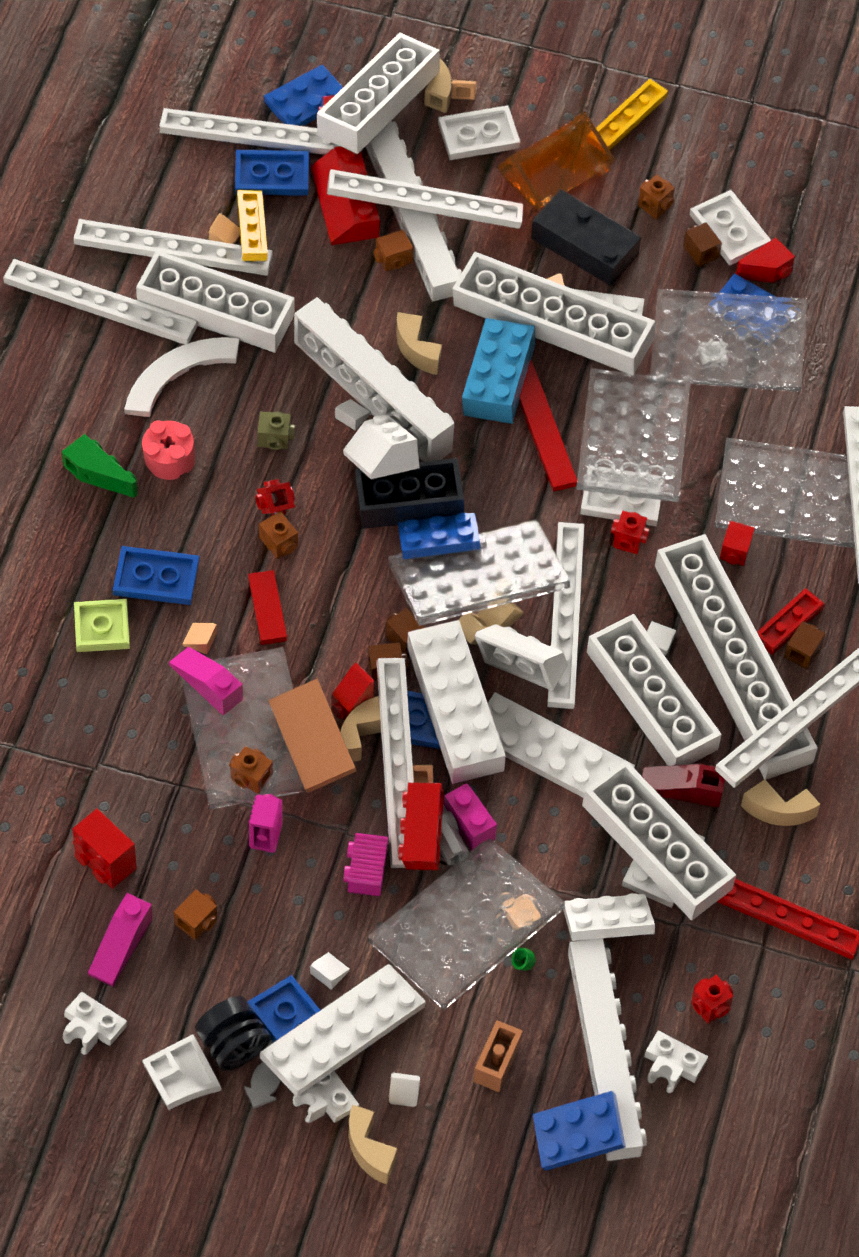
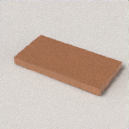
[268,679,357,793]

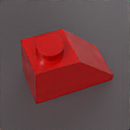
[736,238,795,283]
[331,663,374,721]

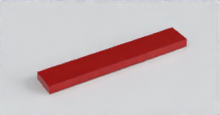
[519,360,578,492]
[717,879,859,960]

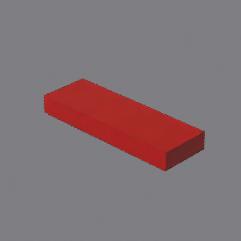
[248,570,287,645]
[757,588,825,655]

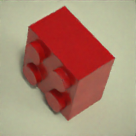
[72,808,137,889]

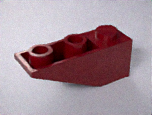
[642,764,725,808]

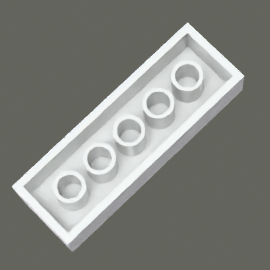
[317,33,440,154]
[136,250,295,353]
[587,614,721,766]
[407,620,506,784]
[582,760,736,921]

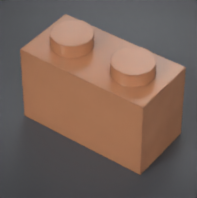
[473,1020,523,1092]

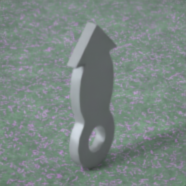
[244,1041,281,1109]

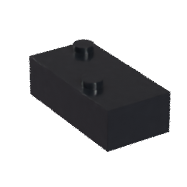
[531,189,641,286]
[355,458,464,529]

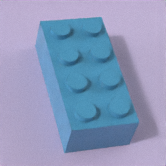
[462,318,536,424]

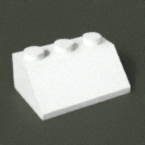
[343,414,419,479]
[475,624,568,691]

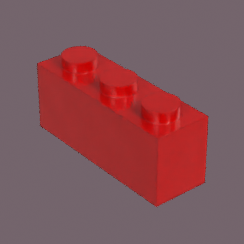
[398,782,444,870]

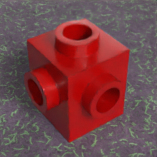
[255,479,295,516]
[611,510,650,555]
[691,975,734,1024]

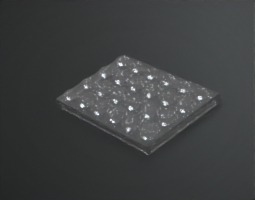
[650,289,807,392]
[576,368,691,502]
[714,437,855,548]
[388,520,570,626]
[180,647,306,809]
[368,838,565,1010]

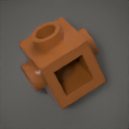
[638,174,675,219]
[229,746,273,794]

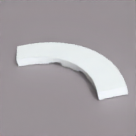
[124,337,239,417]

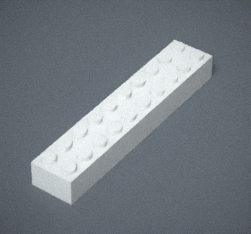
[655,534,818,780]

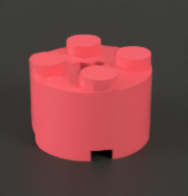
[142,420,196,480]

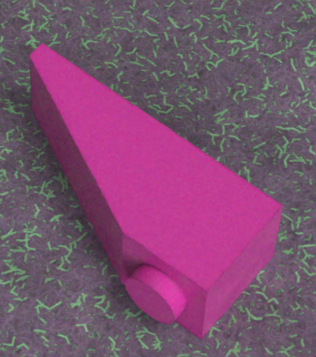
[169,647,243,716]
[88,893,153,987]

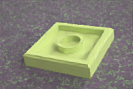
[74,599,130,652]

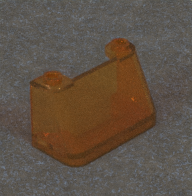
[497,111,616,210]

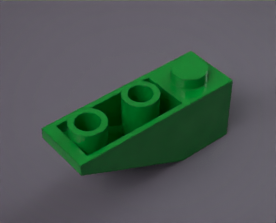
[62,434,138,498]

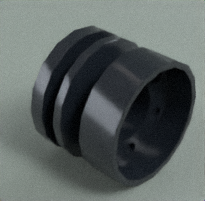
[195,996,270,1071]

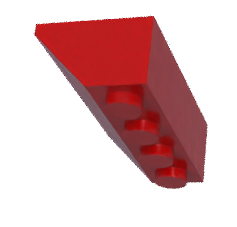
[311,146,380,245]

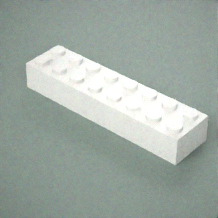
[453,252,655,376]
[294,297,454,462]

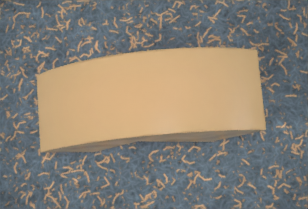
[424,59,451,113]
[396,312,442,375]
[459,592,524,644]
[341,696,381,761]
[741,780,820,826]
[349,1105,397,1185]

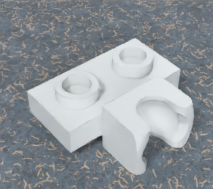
[63,992,127,1055]
[644,1030,708,1093]
[293,1071,359,1123]

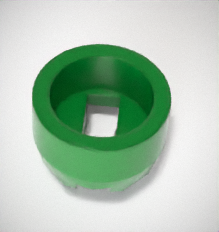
[512,947,536,971]

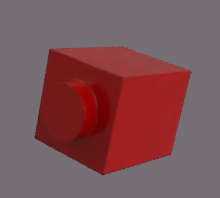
[719,521,755,566]

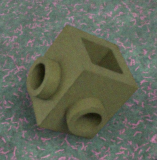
[257,411,295,450]

